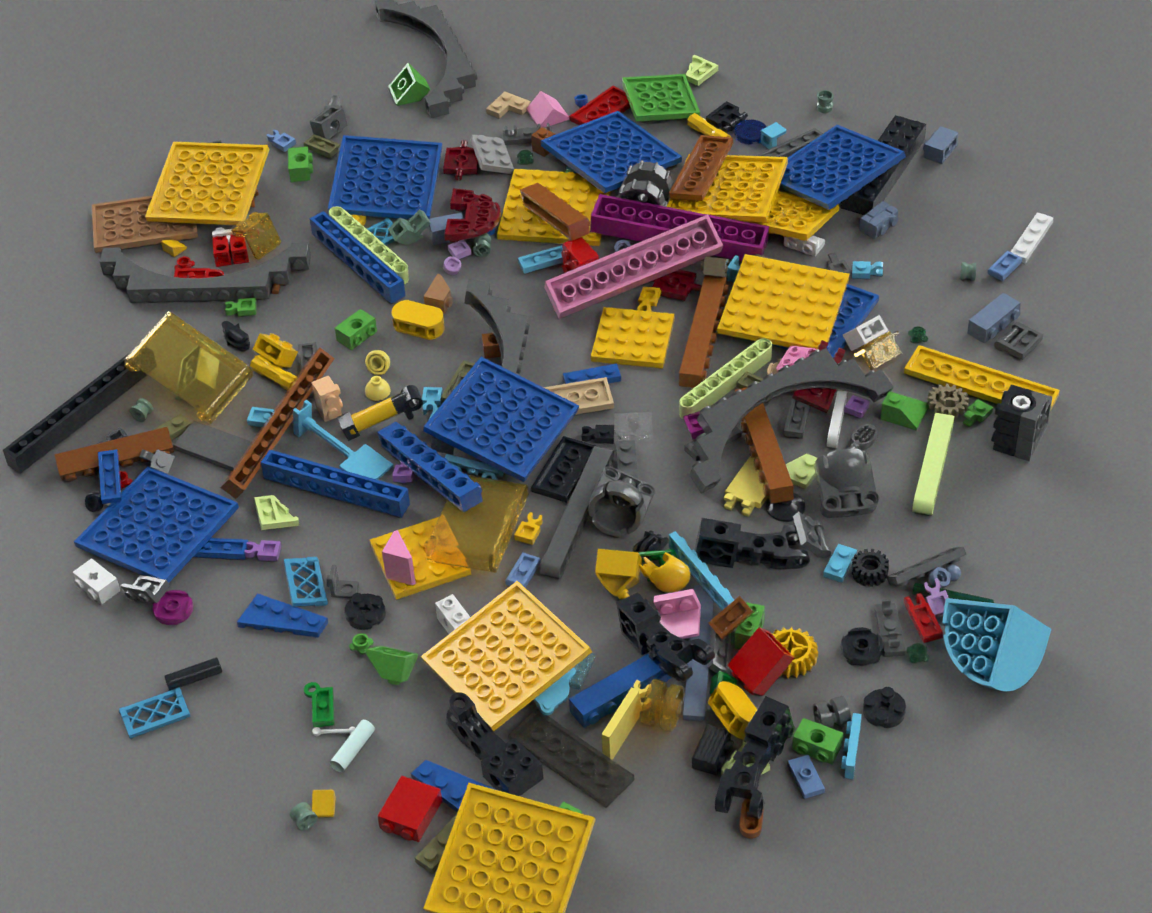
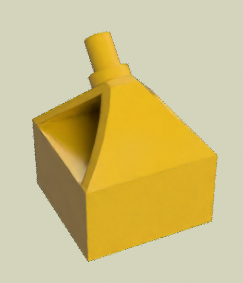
[595,549,642,599]

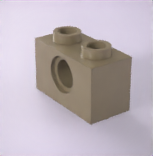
[701,257,730,277]

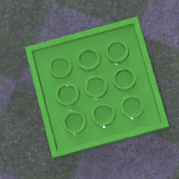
[622,74,700,122]

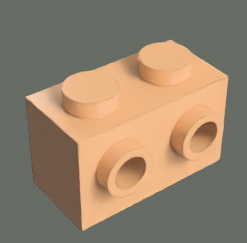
[312,376,343,422]

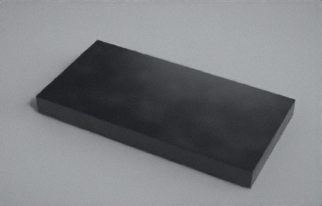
[531,436,598,503]

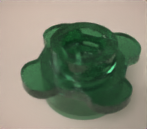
[517,150,534,165]
[908,326,928,343]
[907,643,930,664]

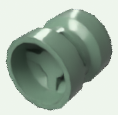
[816,90,834,113]
[473,233,491,257]

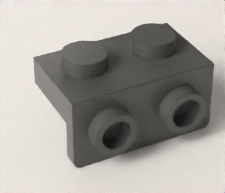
[120,575,170,604]

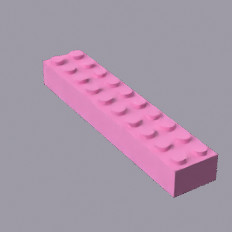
[544,214,723,319]

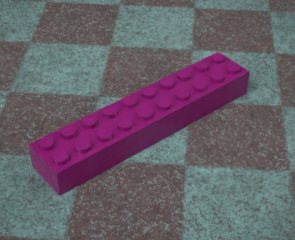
[590,194,769,261]

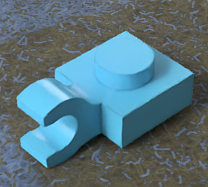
[852,261,883,279]

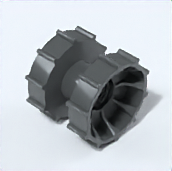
[617,160,674,207]

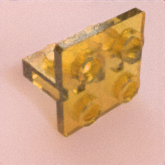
[854,331,902,370]

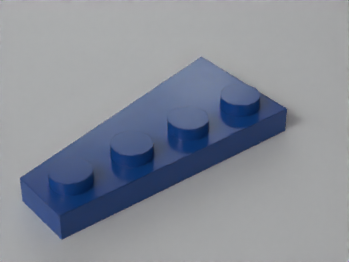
[237,593,328,637]
[411,760,499,813]

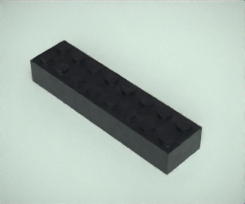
[841,115,926,215]

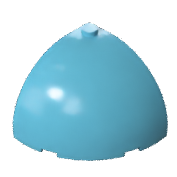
[943,598,1051,691]

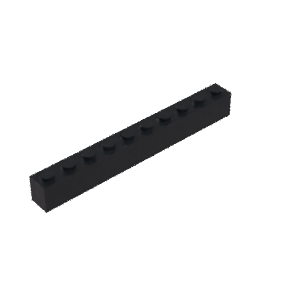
[3,344,157,474]

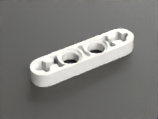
[827,390,847,448]

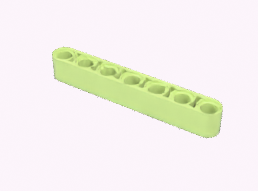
[329,206,409,284]
[679,338,772,420]
[912,413,955,515]

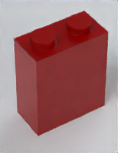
[728,627,795,696]
[377,775,442,842]

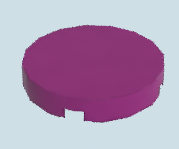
[152,590,194,625]

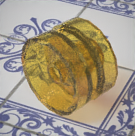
[641,679,685,732]

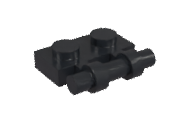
[706,101,748,133]

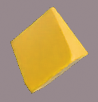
[161,240,187,257]
[312,790,336,817]

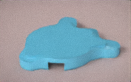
[534,667,576,715]

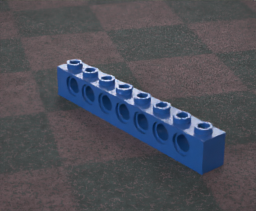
[309,211,406,304]
[377,422,483,512]
[261,450,410,518]

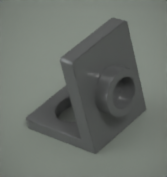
[327,565,359,598]

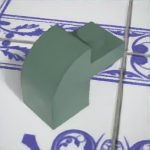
[388,209,431,245]

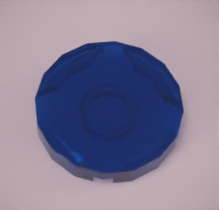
[734,119,767,145]

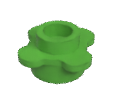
[349,633,374,654]

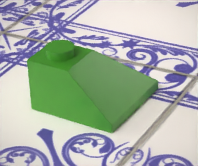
[388,63,430,106]
[881,391,929,431]
[366,646,418,685]

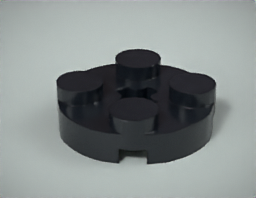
[344,593,386,630]
[841,627,883,665]
[863,687,906,728]

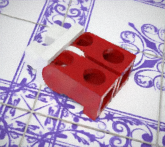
[212,225,249,267]

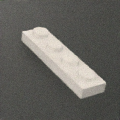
[1011,212,1053,264]

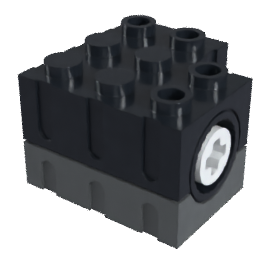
[991,384,1052,461]

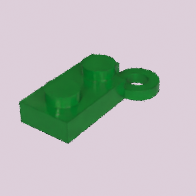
[304,682,335,727]

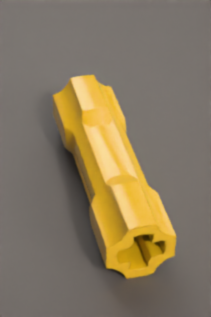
[687,113,731,137]
[250,355,297,391]

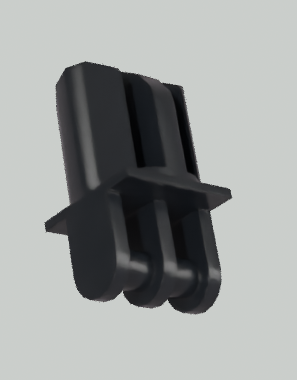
[221,321,250,351]
[633,530,669,559]

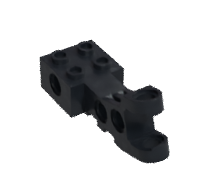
[695,518,810,569]
[616,592,715,682]
[446,692,544,796]
[715,696,795,819]

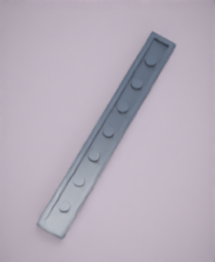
[683,585,714,721]

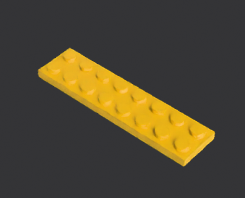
[904,345,1060,411]

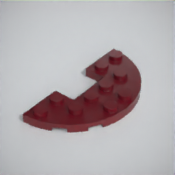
[444,188,501,242]

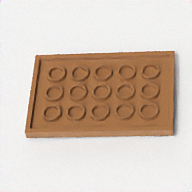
[92,195,198,253]

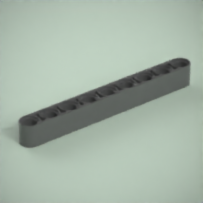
[540,446,614,579]

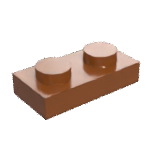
[708,596,754,639]

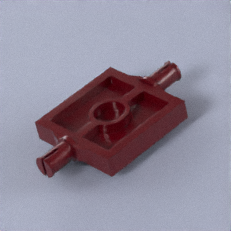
[443,140,478,181]
[652,269,702,301]

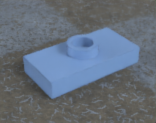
[988,251,1023,281]
[505,552,541,588]
[788,755,825,799]

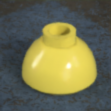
[365,350,390,375]
[365,376,391,401]

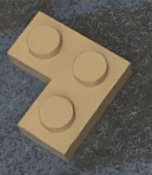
[486,92,531,119]

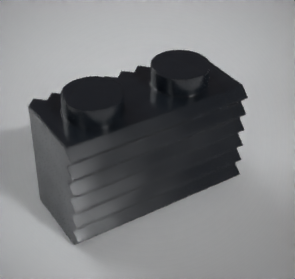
[692,724,734,775]

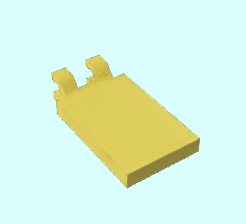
[724,456,768,517]
[602,680,652,763]

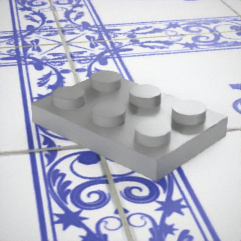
[470,135,514,174]

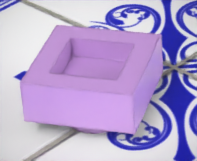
[448,240,471,259]

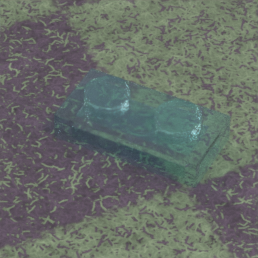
[569,653,596,690]

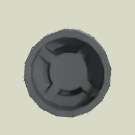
[813,696,851,728]

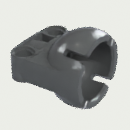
[814,448,879,518]
[588,467,655,536]

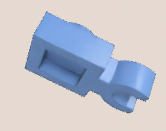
[267,130,296,152]

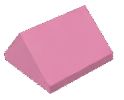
[527,91,569,128]
[382,530,416,585]

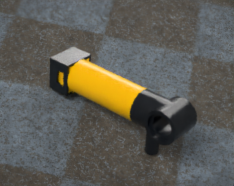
[337,385,423,441]

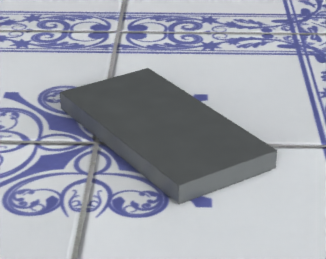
[173,421,252,471]

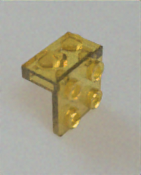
[231,212,281,259]

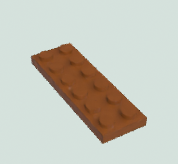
[669,135,733,201]

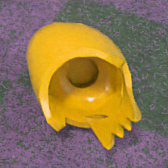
[639,552,691,593]

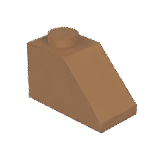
[424,274,453,314]

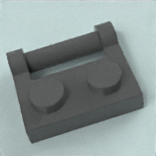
[994,322,1043,360]
[793,512,831,558]

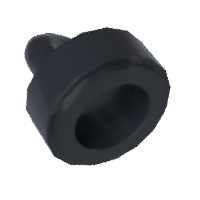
[85,492,104,512]

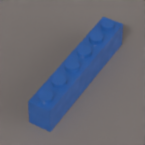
[569,654,672,728]

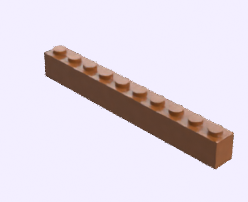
[220,348,335,499]

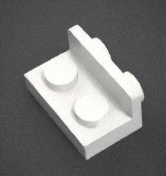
[784,236,825,257]

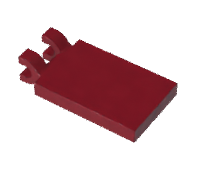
[792,340,846,413]

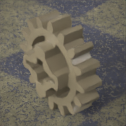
[927,384,969,418]

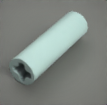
[330,720,375,773]

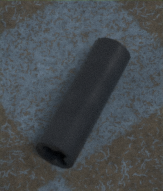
[164,657,222,691]

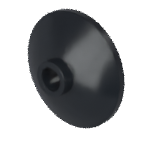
[766,493,805,522]

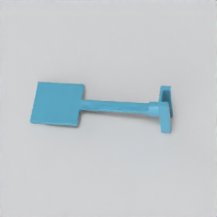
[293,400,393,480]

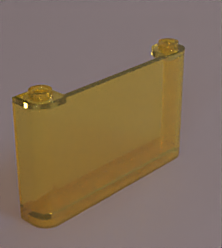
[124,311,254,424]
[424,475,529,573]

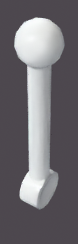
[312,726,355,736]

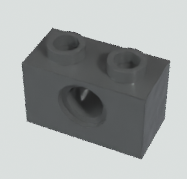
[310,106,347,140]

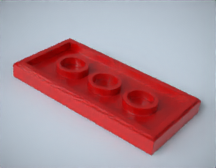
[569,85,630,125]

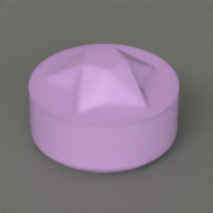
[443,256,461,275]

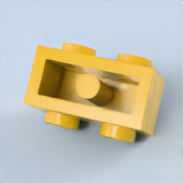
[252,333,298,369]

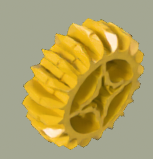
[773,626,818,678]

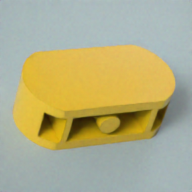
[391,300,445,340]
[708,681,757,740]

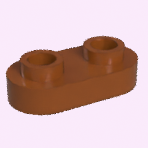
[740,799,764,839]

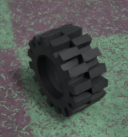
[852,549,889,587]

